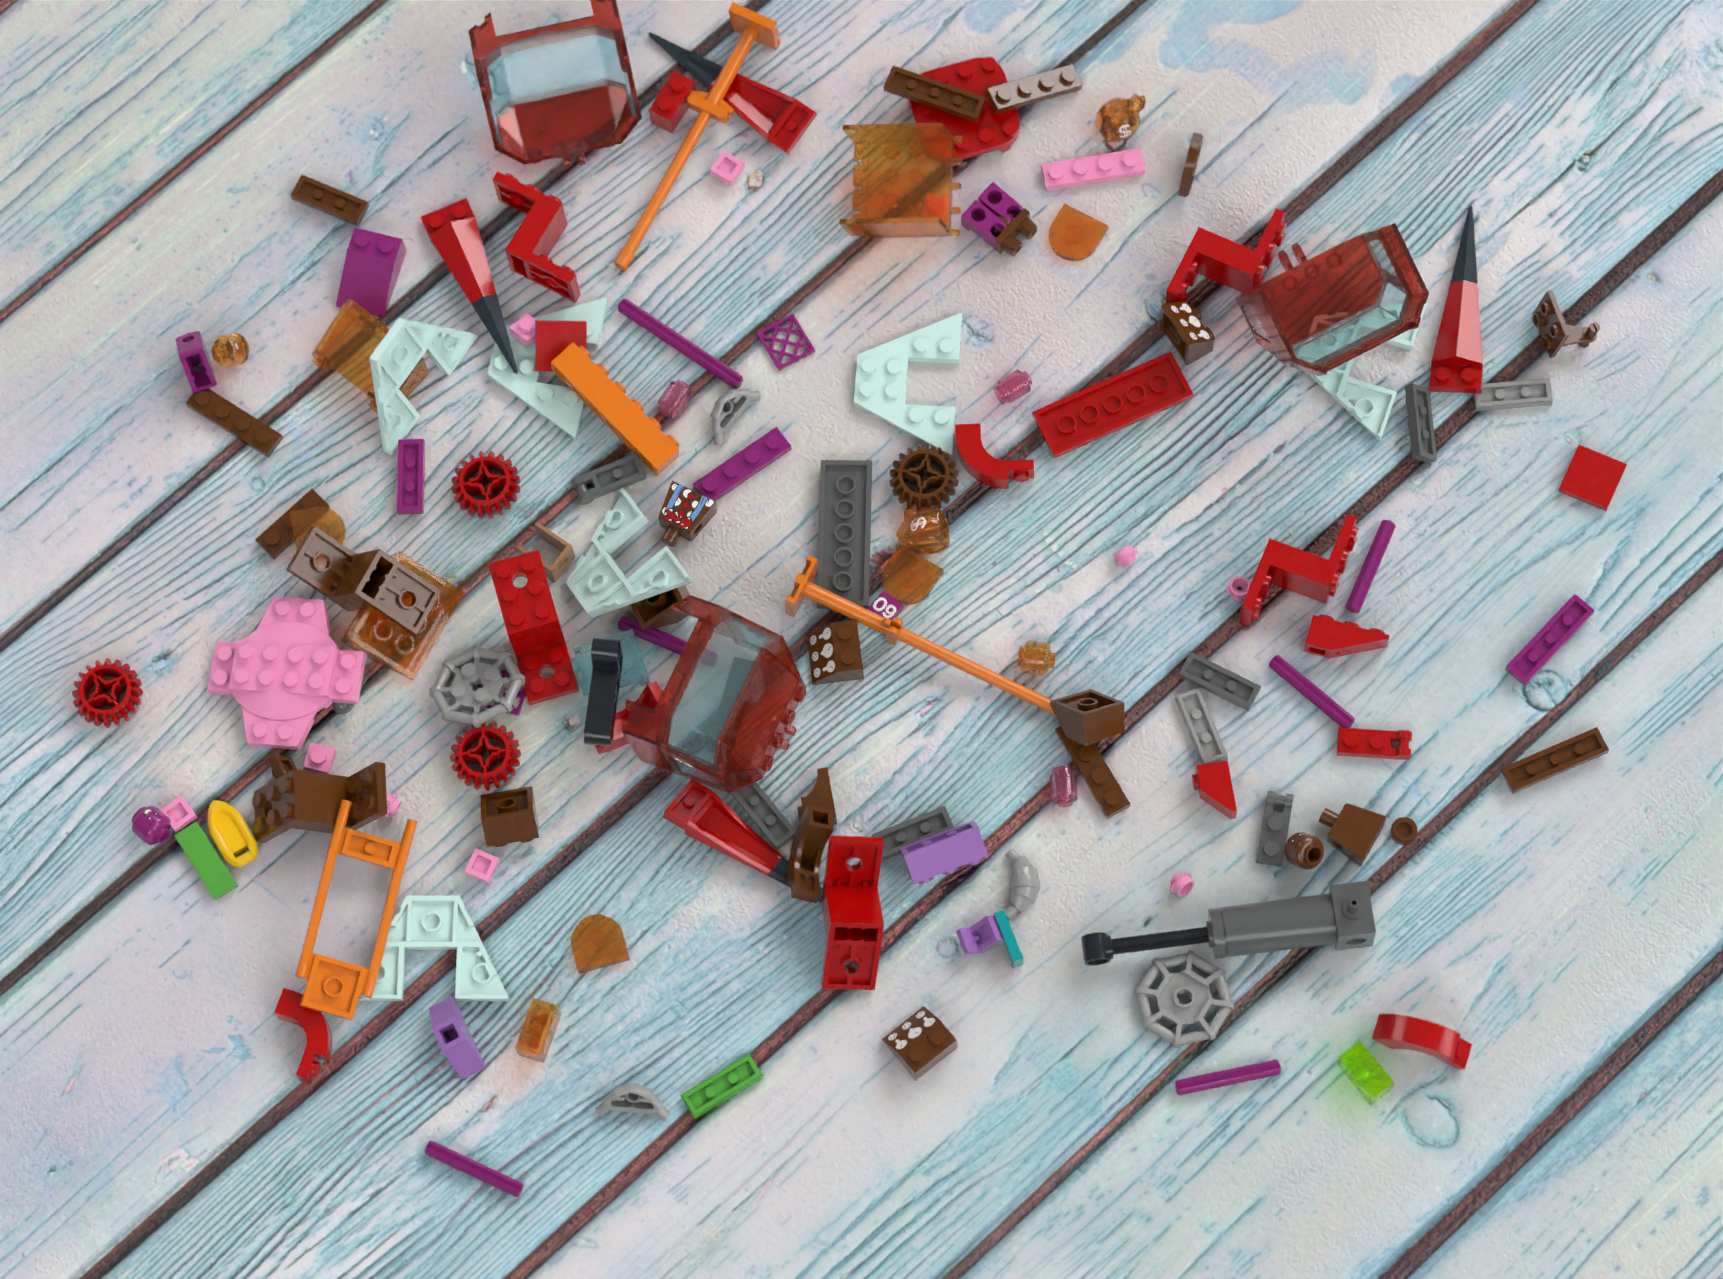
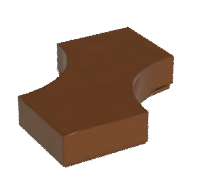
[1178,133,1203,197]

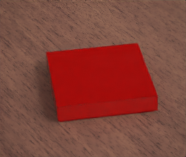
[535,320,587,372]
[1558,445,1627,511]

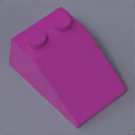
[336,228,407,318]

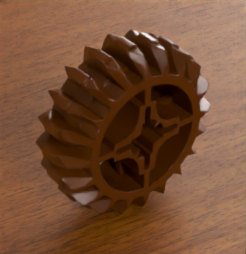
[890,444,959,513]

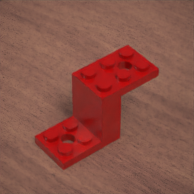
[492,171,581,303]
[1166,209,1287,303]
[1239,514,1359,628]
[488,550,579,706]
[821,835,884,990]

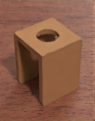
[516,522,575,582]

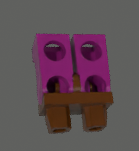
[961,182,1038,257]

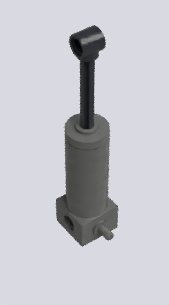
[1081,881,1376,966]

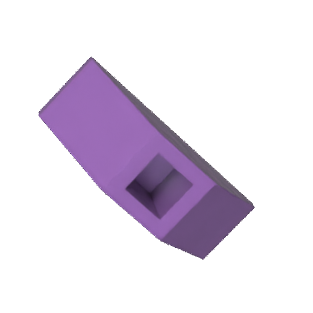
[429,996,486,1079]

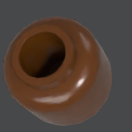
[1284,832,1324,870]

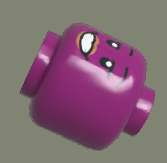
[132,806,171,845]

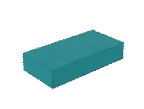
[994,910,1024,968]

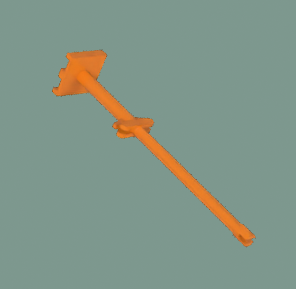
[614,2,781,271]
[785,555,1056,717]

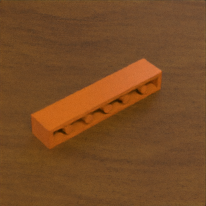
[551,342,679,476]

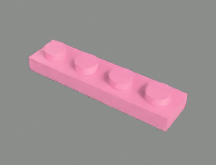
[1042,148,1145,191]

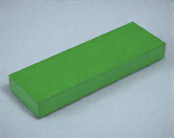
[174,821,238,900]
[680,1054,764,1119]

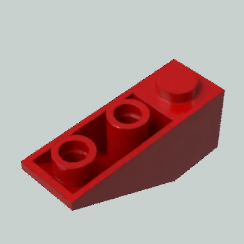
[1304,614,1390,659]

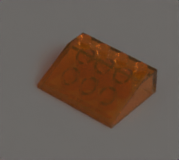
[341,551,464,680]

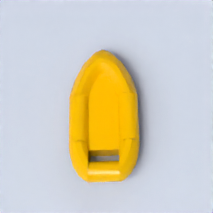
[207,800,258,868]

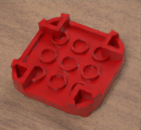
[909,57,1020,167]

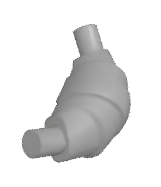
[710,389,761,445]
[1004,848,1040,920]
[596,1083,670,1121]

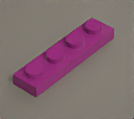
[693,427,792,502]
[1505,594,1595,686]

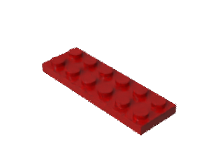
[1032,351,1193,459]

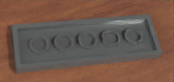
[817,460,873,609]

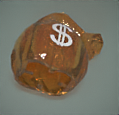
[1095,94,1146,143]
[896,507,950,554]

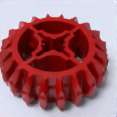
[451,451,521,519]
[72,658,143,728]
[450,721,521,791]

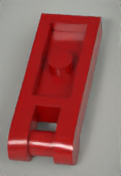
[1337,727,1412,760]

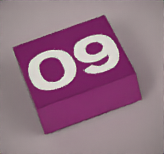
[867,590,904,620]

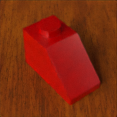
[1192,760,1237,819]

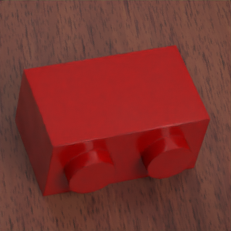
[649,70,697,134]

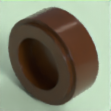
[1390,817,1418,845]

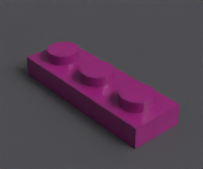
[397,439,425,515]

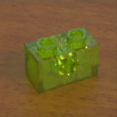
[1337,1041,1394,1106]

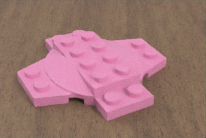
[207,596,367,750]

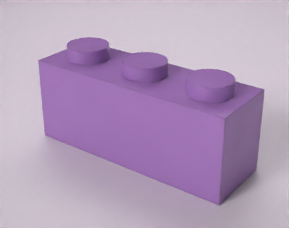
[899,820,988,884]

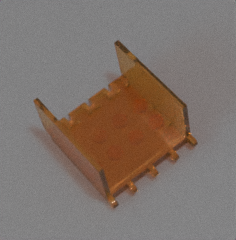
[839,123,963,238]

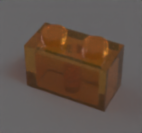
[515,998,562,1063]

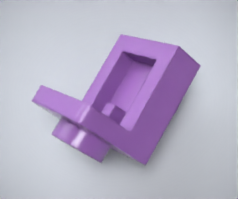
[956,915,1004,955]

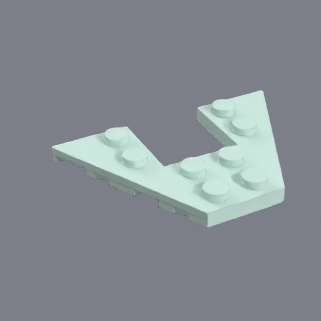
[487,298,608,440]
[1299,302,1428,441]
[854,313,962,458]
[369,318,478,456]
[565,487,694,618]
[358,895,509,1001]

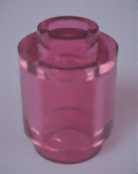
[993,369,1033,405]
[657,380,692,419]
[1050,766,1078,807]

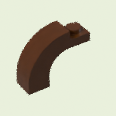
[787,805,834,903]

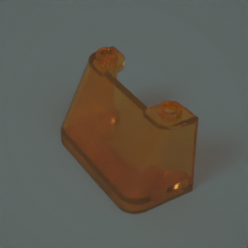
[312,299,429,414]

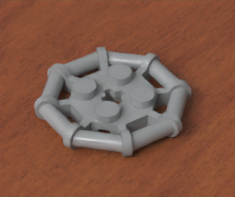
[429,645,525,728]
[1133,950,1235,1048]

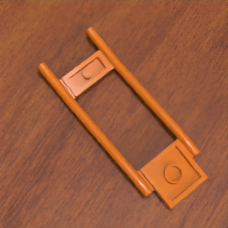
[295,800,417,1020]

